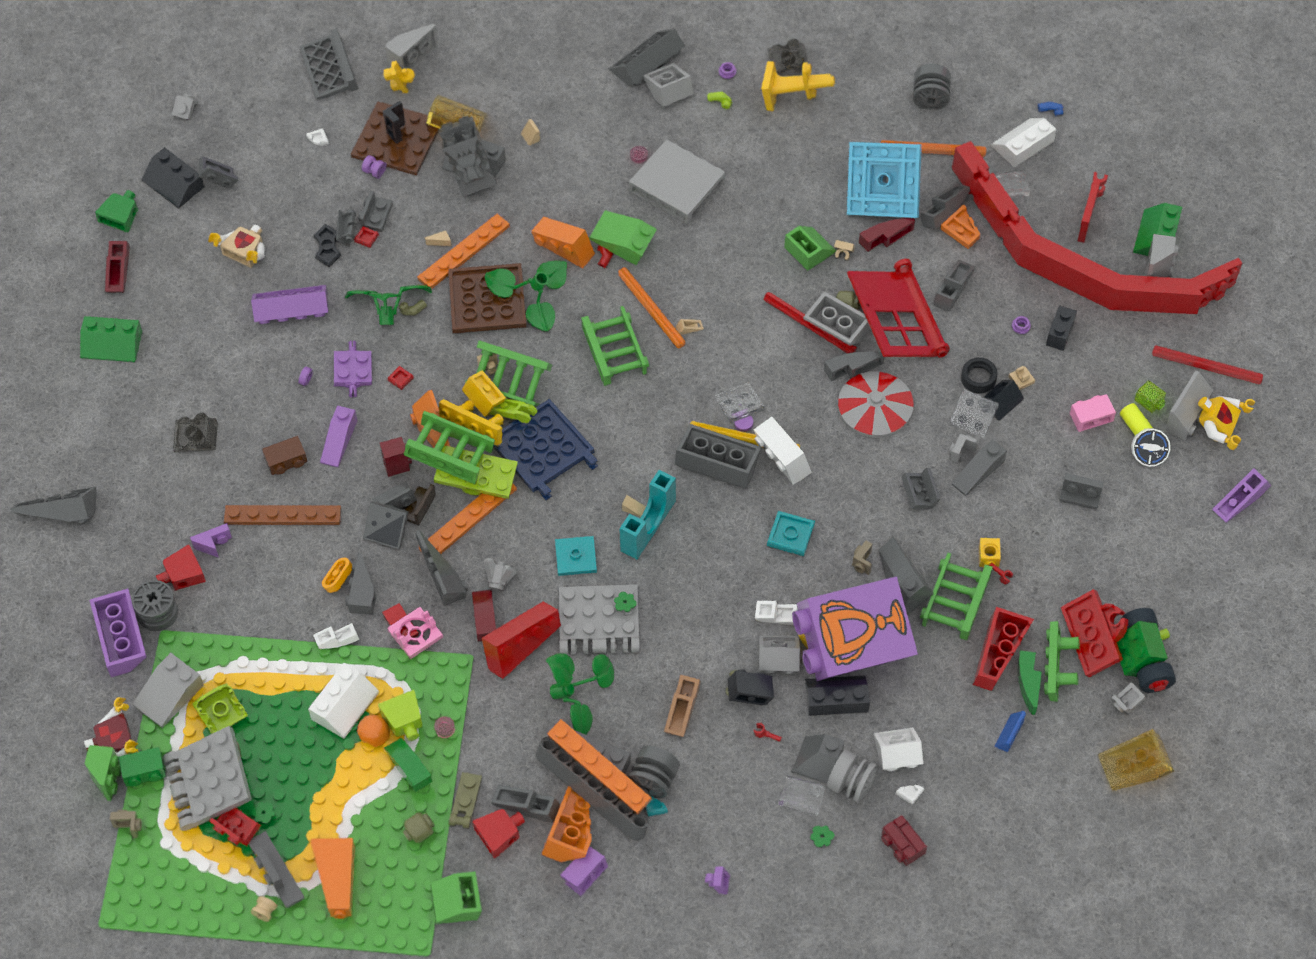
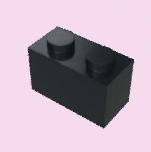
[1046,305,1077,351]
[728,670,774,705]

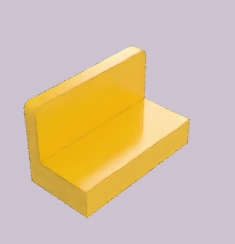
[462,370,506,417]

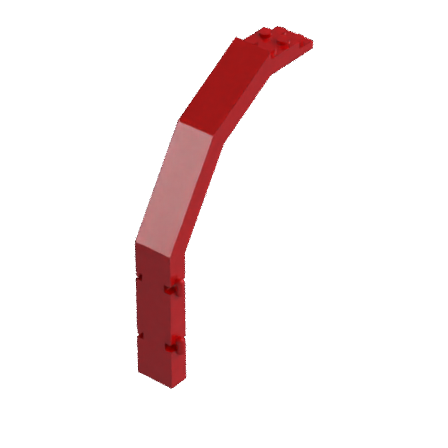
[952,141,1242,314]

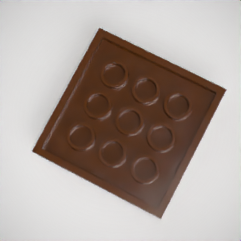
[350,101,443,176]
[448,263,526,333]

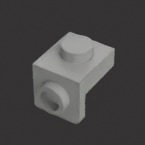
[172,93,199,120]
[949,434,978,463]
[1112,682,1147,714]

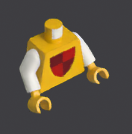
[1198,396,1255,450]

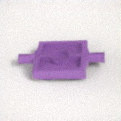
[334,341,372,397]

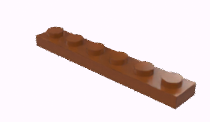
[224,505,341,525]

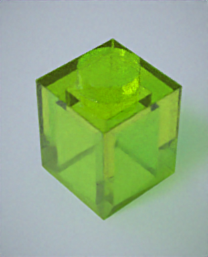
[1134,380,1166,413]

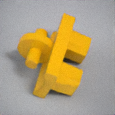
[384,61,415,93]

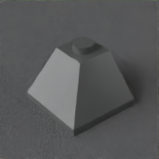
[792,734,845,784]

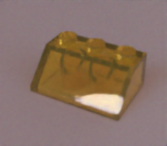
[426,95,487,133]

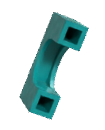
[619,470,676,560]

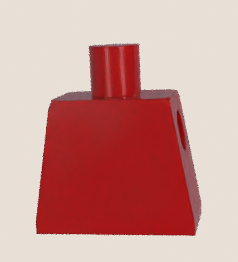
[156,545,206,590]
[472,809,525,859]

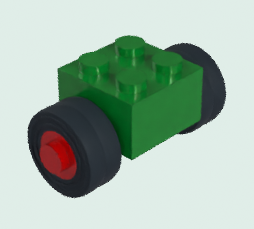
[1117,608,1176,693]

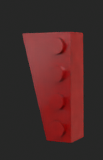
[482,601,561,679]
[973,607,1034,691]

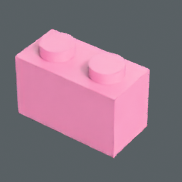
[1070,394,1116,432]

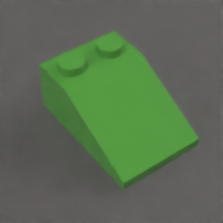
[589,210,657,265]

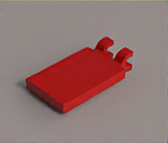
[1077,172,1108,243]

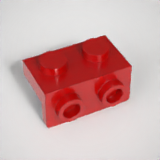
[209,808,261,846]

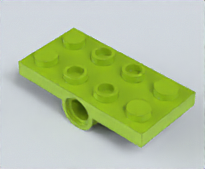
[434,445,518,499]

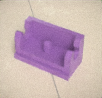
[561,846,608,896]

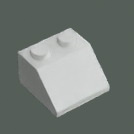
[874,728,923,771]

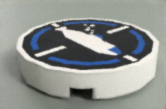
[1131,428,1170,467]

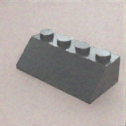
[608,28,685,86]
[675,424,761,489]

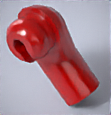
[597,245,613,268]

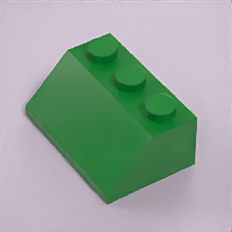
[1133,203,1182,256]
[80,316,142,362]

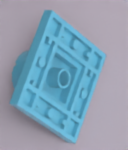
[847,142,922,218]

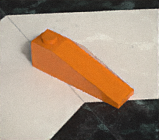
[410,390,451,448]
[541,786,592,862]

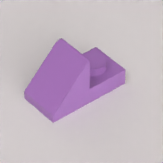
[190,523,232,557]

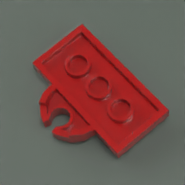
[1061,589,1128,677]

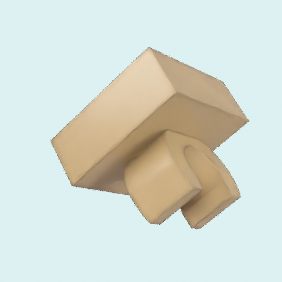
[834,240,855,260]
[477,353,498,375]
[1009,366,1035,390]

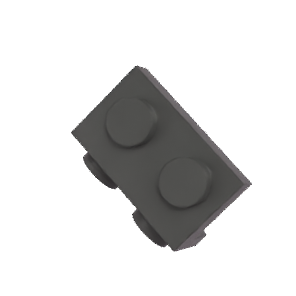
[199,156,238,188]
[902,468,940,510]

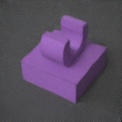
[705,866,730,894]

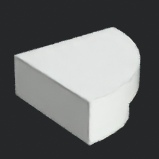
[306,128,329,145]
[896,785,924,805]

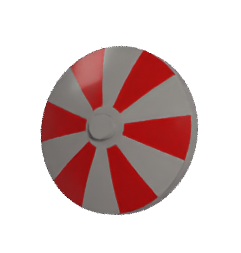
[838,371,914,438]

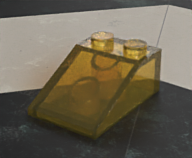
[1098,729,1175,791]

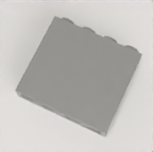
[629,139,725,224]

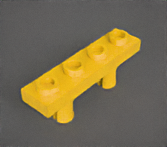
[439,399,504,446]

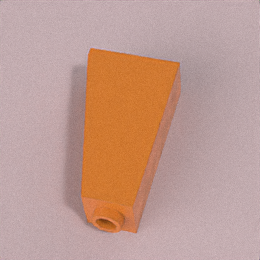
[311,838,355,919]

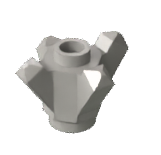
[484,558,517,591]

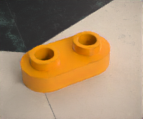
[322,557,353,593]

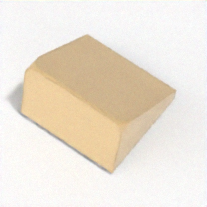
[521,119,540,146]

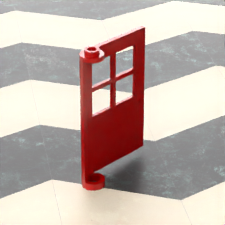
[847,258,950,358]

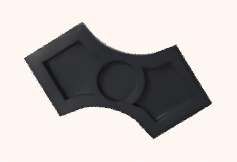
[313,224,341,267]

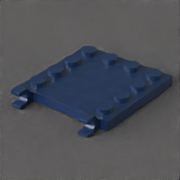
[493,399,598,500]

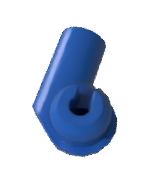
[1038,101,1064,116]

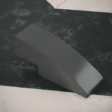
[921,183,970,230]
[933,259,975,311]
[824,351,884,381]
[491,785,560,823]

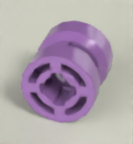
[362,155,386,179]

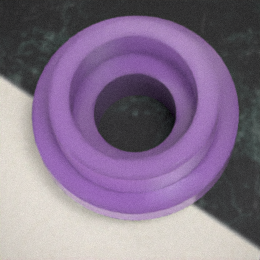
[719,62,736,79]
[1012,316,1031,334]

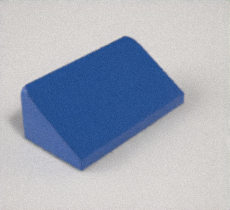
[994,711,1026,752]

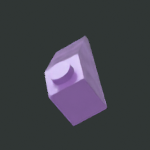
[320,406,357,467]
[1212,468,1272,522]

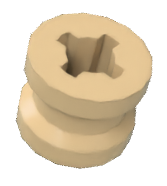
[251,896,277,922]

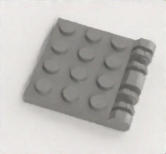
[559,585,639,654]
[163,726,252,831]

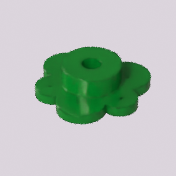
[614,591,637,612]
[251,802,275,824]
[810,826,835,848]

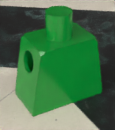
[95,190,138,233]

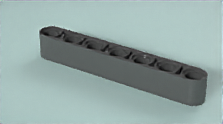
[536,736,649,840]

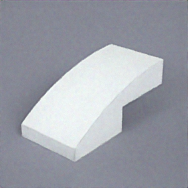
[755,601,798,625]
[313,623,360,649]

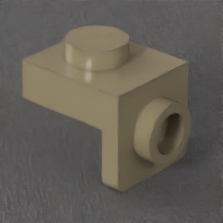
[852,540,872,575]
[110,810,142,838]

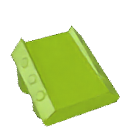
[192,683,248,734]

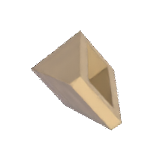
[425,230,451,246]
[676,319,704,335]
[622,495,646,517]

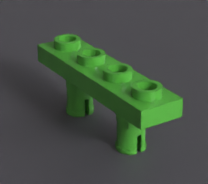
[1044,621,1080,702]

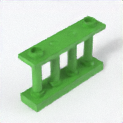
[581,306,649,386]
[465,340,552,407]
[404,411,495,484]
[920,553,993,640]

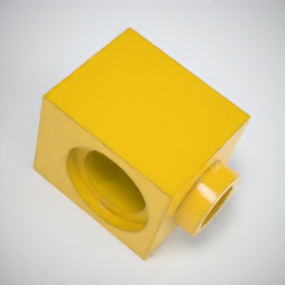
[979,538,1001,567]

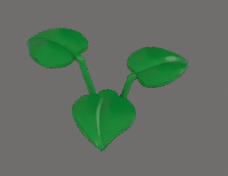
[485,261,567,332]
[345,285,432,325]
[546,653,614,735]

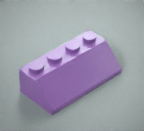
[251,285,329,324]
[90,589,146,678]

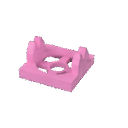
[388,607,443,659]

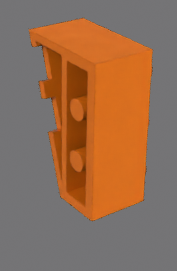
[531,217,595,269]

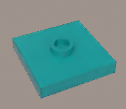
[767,511,815,556]
[555,536,597,576]

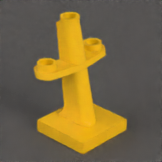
[761,61,835,111]

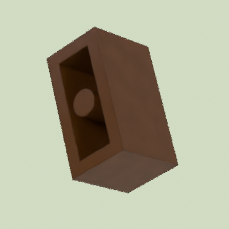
[262,435,307,475]

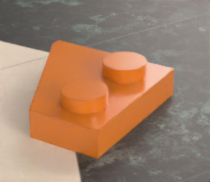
[940,204,980,249]

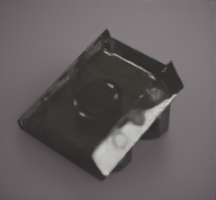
[768,39,808,75]
[173,413,218,452]

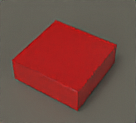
[354,226,379,248]
[387,366,414,390]

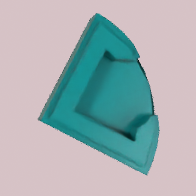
[645,796,668,817]

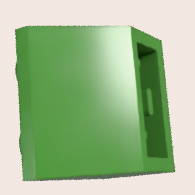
[785,226,836,271]
[84,745,122,801]
[430,872,482,924]

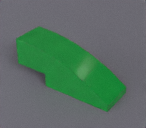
[1017,650,1042,715]
[384,738,432,792]

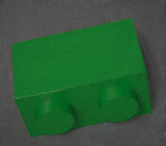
[119,747,166,787]

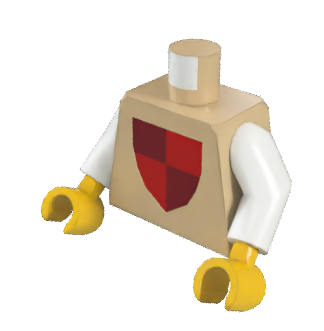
[208,225,265,268]

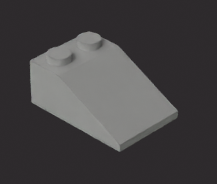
[385,24,438,70]
[133,653,204,728]

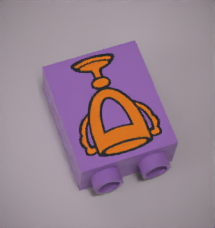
[792,576,918,681]

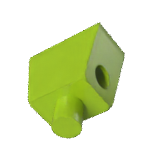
[378,689,423,741]

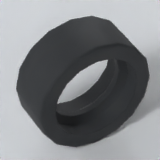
[961,357,997,394]

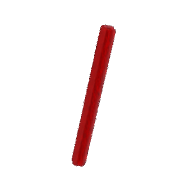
[763,292,857,353]
[1152,345,1263,384]

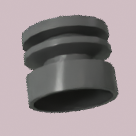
[913,64,951,110]
[132,580,179,631]
[628,746,680,798]

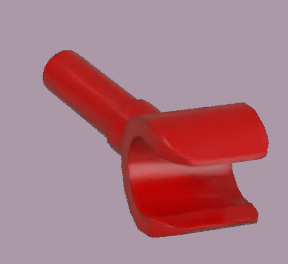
[989,562,1013,584]
[753,723,782,742]

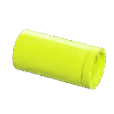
[1120,403,1153,436]

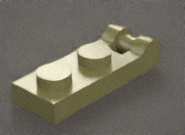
[449,772,482,829]

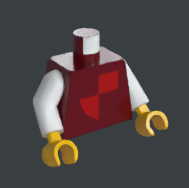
[84,697,139,763]

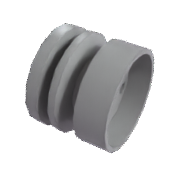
[827,749,878,803]

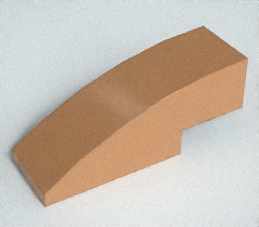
[664,675,701,737]

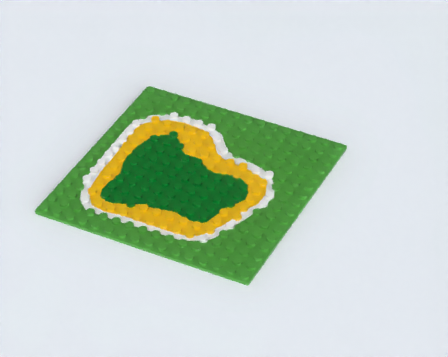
[99,630,473,956]

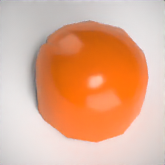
[357,715,390,747]

